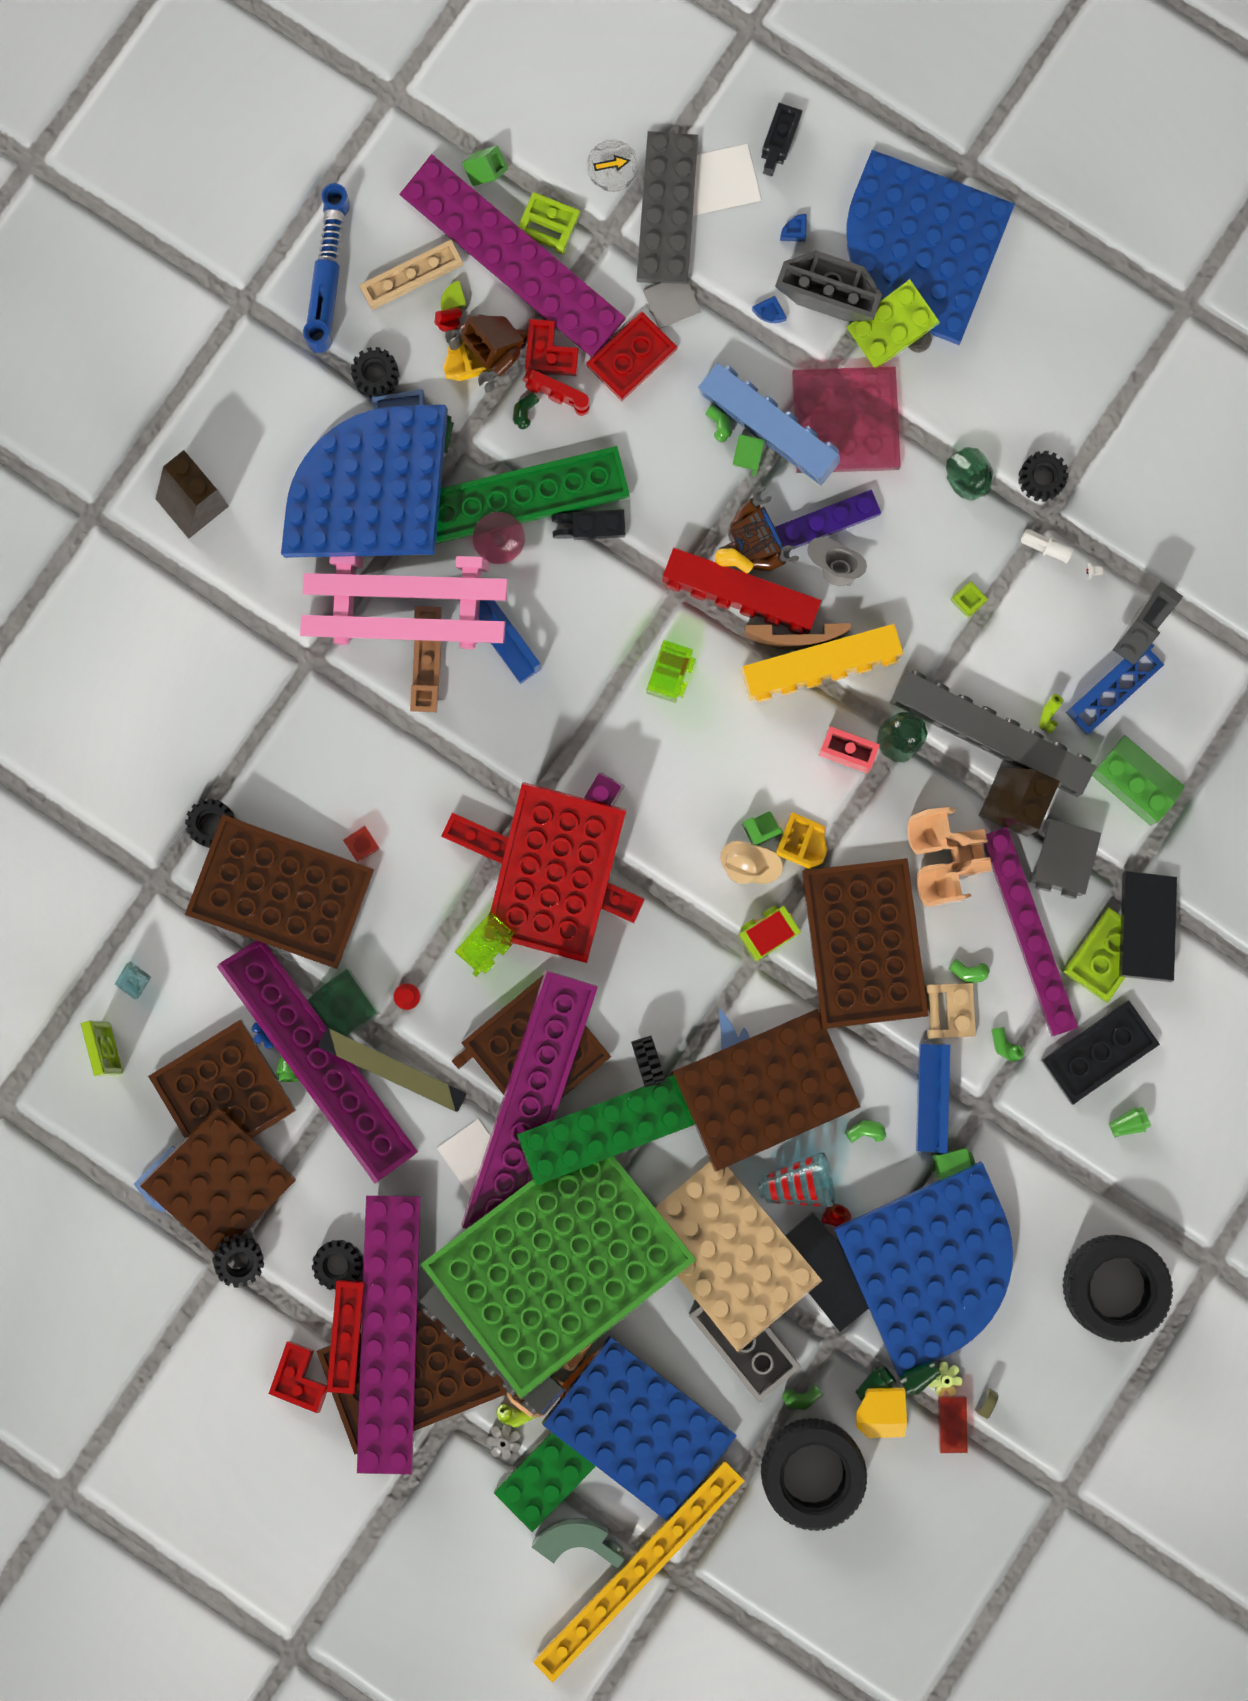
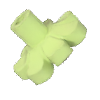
[928,1361,962,1396]

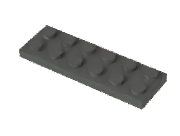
[637,131,698,285]

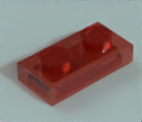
[938,1396,968,1453]

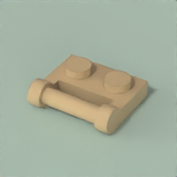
[925,983,976,1039]

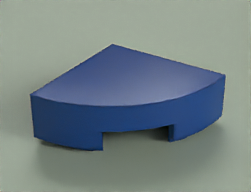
[780,214,807,242]
[752,296,787,323]

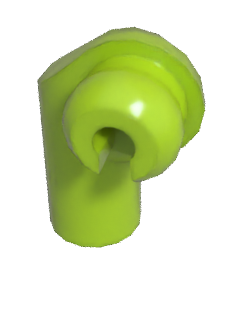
[1039,694,1064,734]
[496,1404,536,1427]

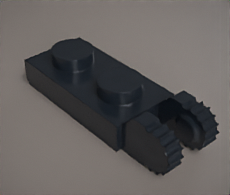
[552,509,625,540]

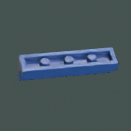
[459,599,541,684]
[1065,644,1164,735]
[916,1044,950,1153]

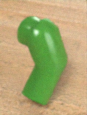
[948,959,990,983]

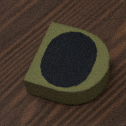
[975,1388,999,1419]

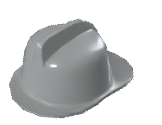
[807,537,867,586]

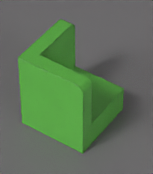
[462,145,508,186]
[733,434,765,476]
[742,811,783,846]

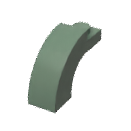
[532,1518,624,1568]

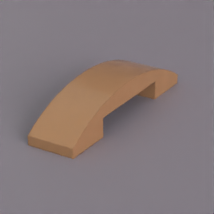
[410,606,442,713]
[744,623,851,650]

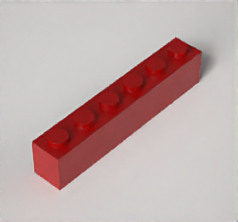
[662,547,821,635]

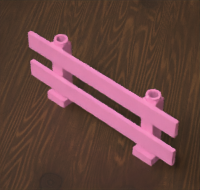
[300,556,508,649]

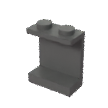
[1112,581,1183,665]
[1029,819,1102,899]

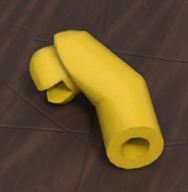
[715,548,754,574]

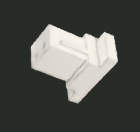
[1086,563,1103,580]

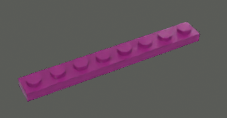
[984,827,1078,1036]

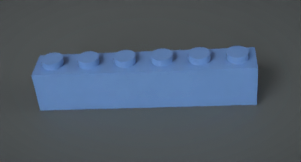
[698,363,841,486]

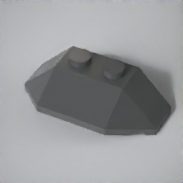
[775,250,882,321]

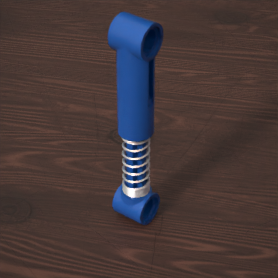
[303,183,350,353]

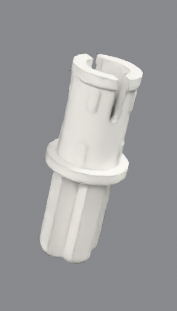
[1021,529,1074,564]

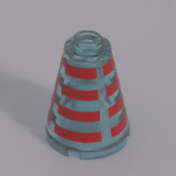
[758,1152,835,1207]

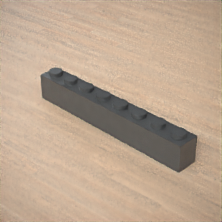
[890,670,1096,797]

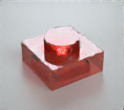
[343,826,380,863]

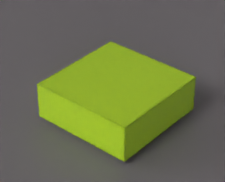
[951,581,989,618]

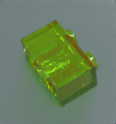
[646,640,696,703]

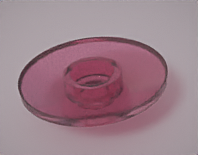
[473,512,525,564]

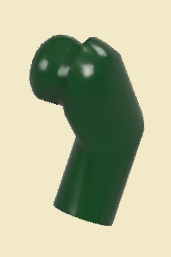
[512,391,539,430]

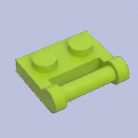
[518,192,580,255]

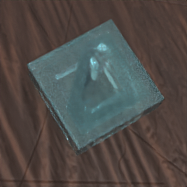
[115,961,151,1000]

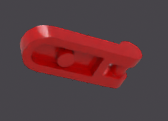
[522,369,590,416]

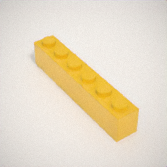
[741,624,903,702]

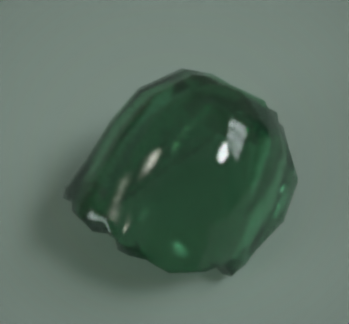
[946,447,994,501]
[877,712,928,763]

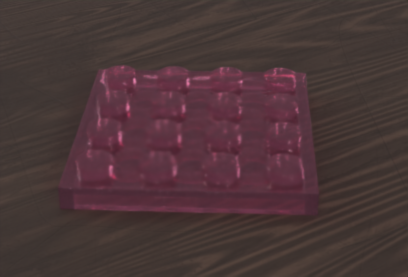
[792,367,901,473]

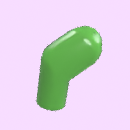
[705,404,732,442]
[991,1027,1024,1062]
[845,1120,886,1143]
[782,1384,824,1410]

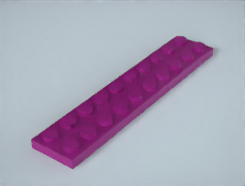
[399,154,626,358]
[217,941,418,1184]
[461,970,598,1229]
[357,1195,421,1475]

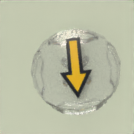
[588,140,638,192]

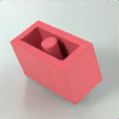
[818,726,880,774]

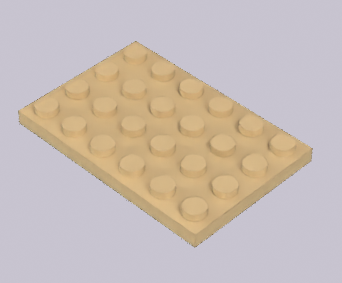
[655,1162,822,1352]

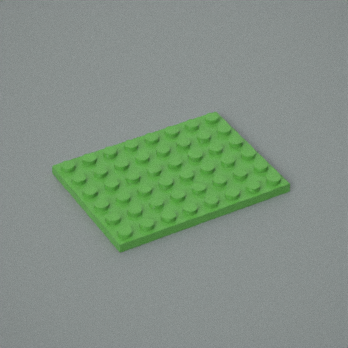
[421,1156,696,1399]

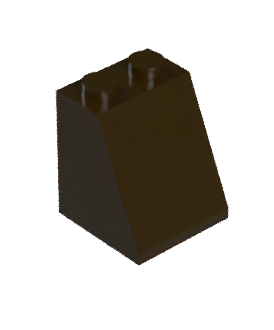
[155,450,229,539]
[978,767,1060,837]

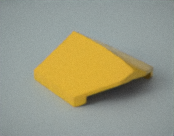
[443,341,492,381]
[776,812,827,868]
[856,1387,907,1438]

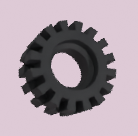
[351,347,399,398]
[1018,451,1069,502]
[185,799,236,848]
[631,1035,666,1088]
[212,1234,264,1288]
[312,1240,363,1291]

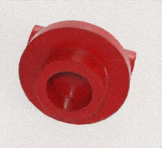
[434,308,462,332]
[821,1204,851,1227]

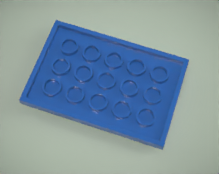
[542,1335,737,1521]

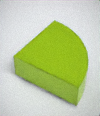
[440,281,467,310]

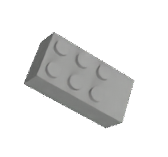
[689,1305,801,1403]

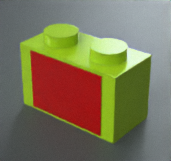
[738,905,801,962]

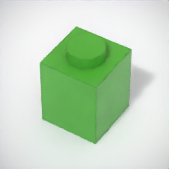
[931,1147,975,1180]

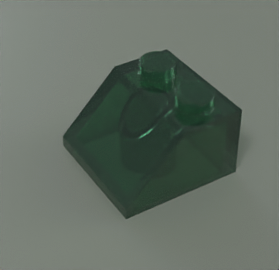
[307,969,381,1037]

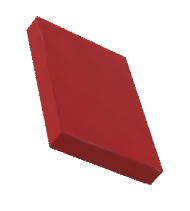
[586,311,677,401]

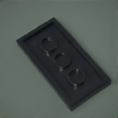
[1119,871,1177,982]
[1041,1000,1160,1105]
[785,1212,869,1332]

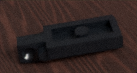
[761,103,803,177]

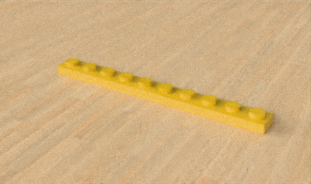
[533,1460,745,1683]

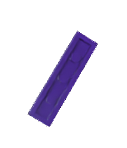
[775,489,881,550]

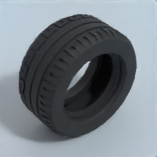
[1062,1234,1173,1342]
[761,1418,867,1531]

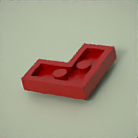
[525,319,579,376]
[268,1341,327,1413]

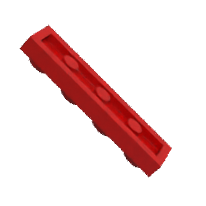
[327,1280,364,1394]

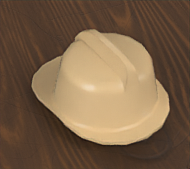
[720,841,783,884]

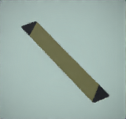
[318,1028,466,1112]

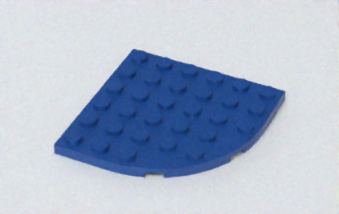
[846,150,1015,345]
[281,405,448,558]
[834,1161,1013,1377]

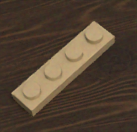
[359,240,463,310]

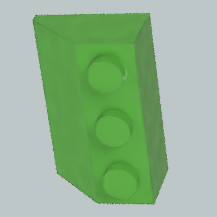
[1092,735,1185,826]

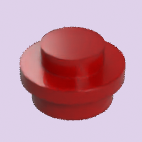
[394,983,420,1010]

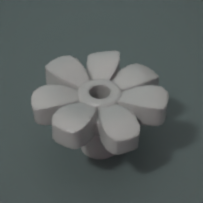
[486,1424,521,1459]

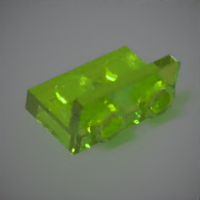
[454,912,514,977]

